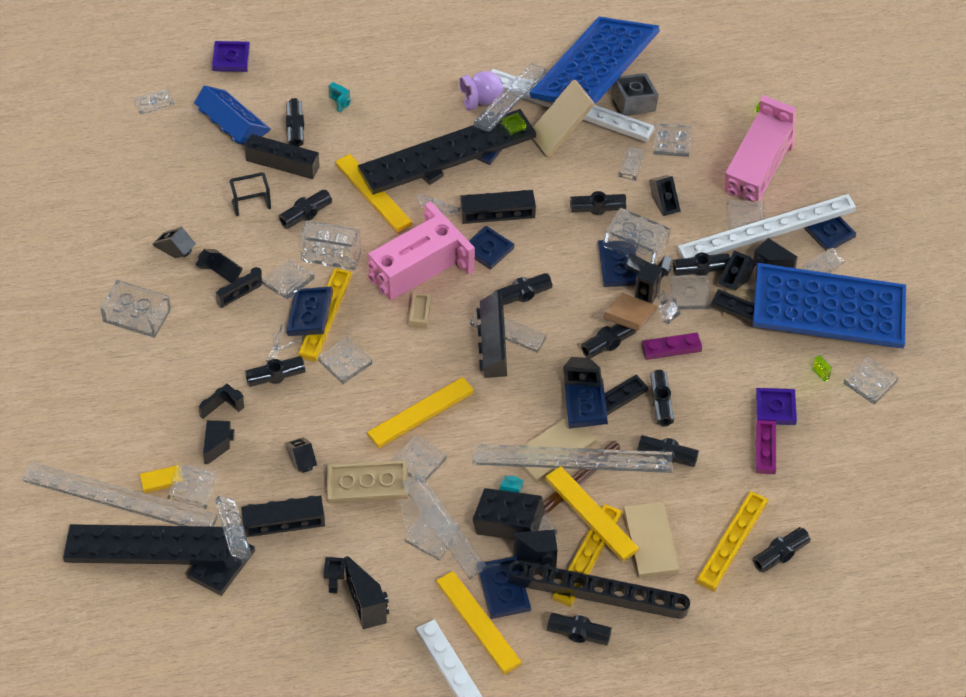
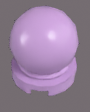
[459,71,503,111]

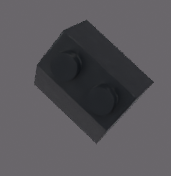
[513,529,558,568]

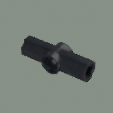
[286,98,305,147]
[279,189,332,229]
[570,191,627,215]
[672,252,730,277]
[495,273,553,306]
[581,324,636,359]
[245,356,306,387]
[650,370,674,427]
[637,435,699,467]
[752,527,811,573]
[547,612,612,646]

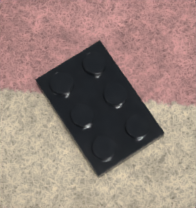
[187,535,255,596]

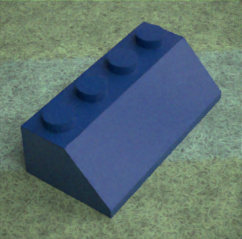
[194,85,271,144]

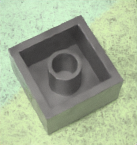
[611,73,659,116]

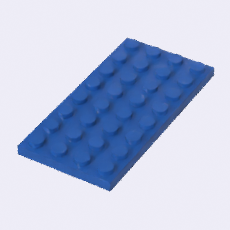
[529,16,660,104]
[753,263,906,349]

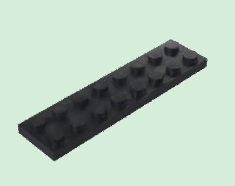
[63,524,231,565]

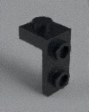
[196,249,243,283]
[626,253,672,279]
[198,383,244,419]

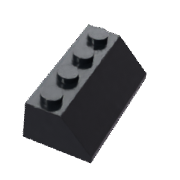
[476,290,508,378]

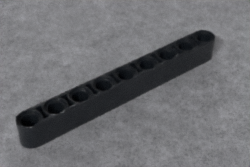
[508,561,690,619]

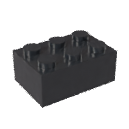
[472,488,545,540]

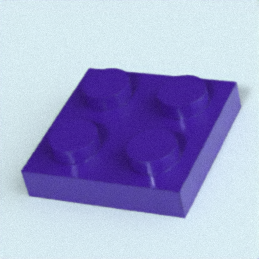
[212,41,250,72]
[756,388,797,425]

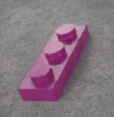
[642,332,702,360]
[756,420,776,474]

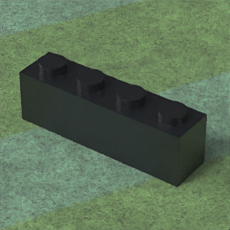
[245,134,320,179]
[460,190,536,224]
[241,495,325,538]

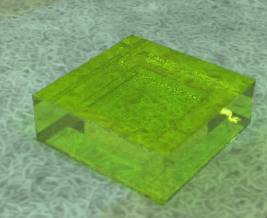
[502,112,526,135]
[812,355,832,382]

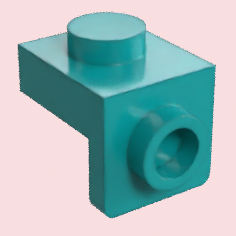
[329,82,351,113]
[499,475,524,493]

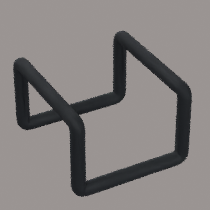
[229,172,271,216]

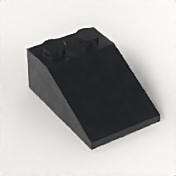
[344,556,389,629]

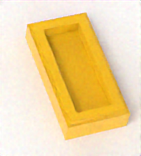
[140,465,183,494]

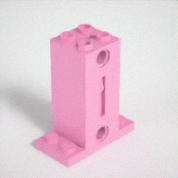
[725,95,796,204]
[367,201,475,301]

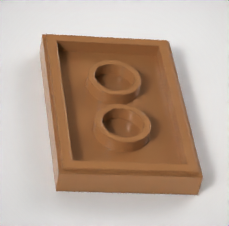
[603,293,657,331]

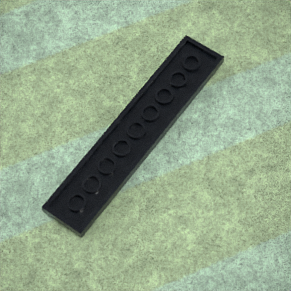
[358,109,536,195]

